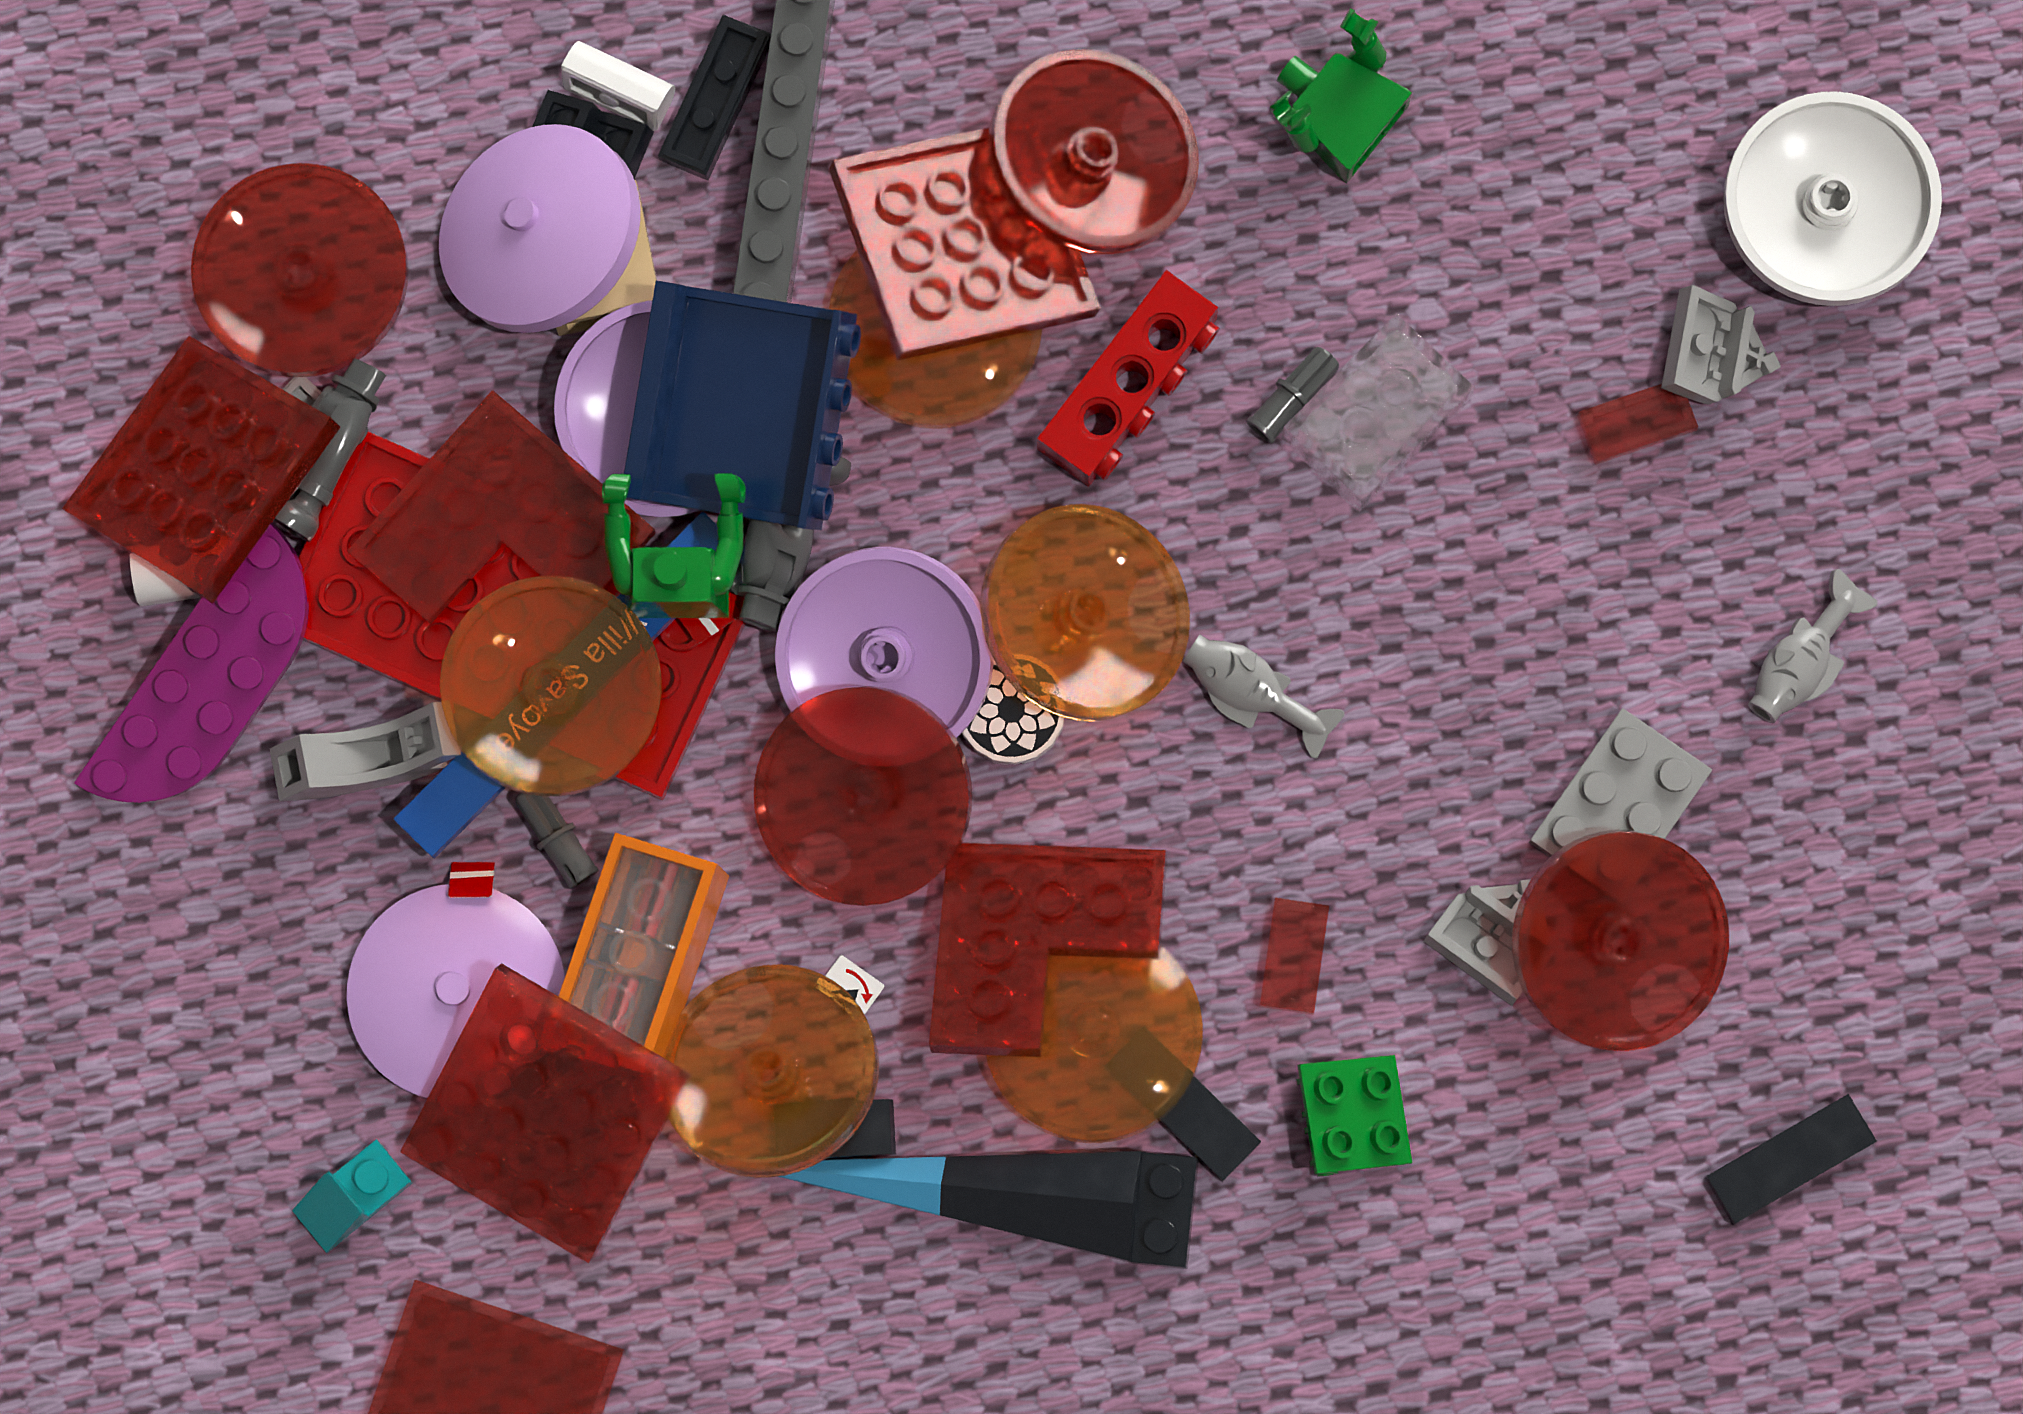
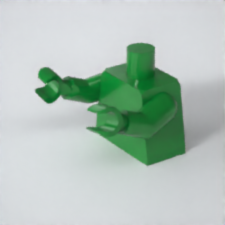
[1269,8,1412,183]
[602,473,746,618]

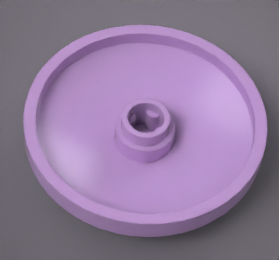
[439,124,640,333]
[554,301,700,517]
[775,547,994,766]
[347,884,566,1103]

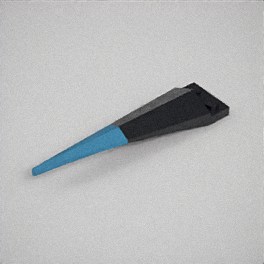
[751,1151,1199,1269]

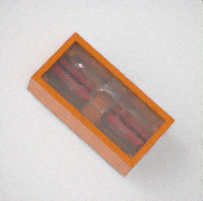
[543,832,730,1082]

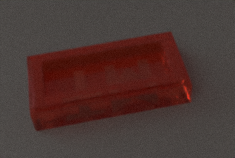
[1577,384,1698,465]
[1259,898,1329,1015]

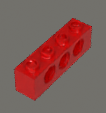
[1037,270,1220,487]

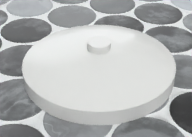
[1723,92,1942,306]

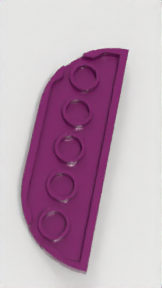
[74,515,309,803]

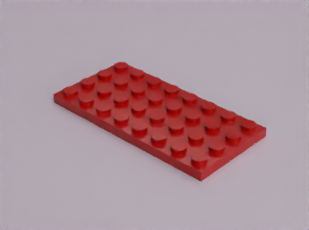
[298,431,746,801]

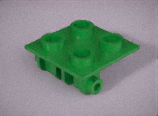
[1296,1055,1413,1177]

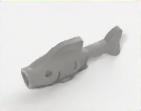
[1748,569,1878,723]
[1182,634,1344,758]

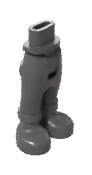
[232,358,386,543]
[738,457,851,631]

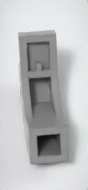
[270,702,461,801]

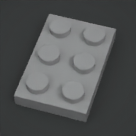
[1529,708,1712,905]

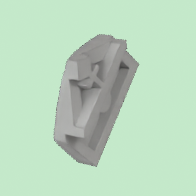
[1661,285,1781,405]
[1423,879,1550,1006]

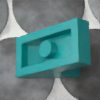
[292,1139,413,1253]

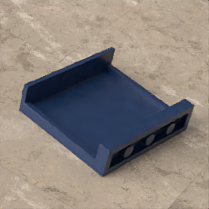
[624,280,861,530]

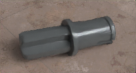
[1246,347,1339,444]
[515,784,599,890]

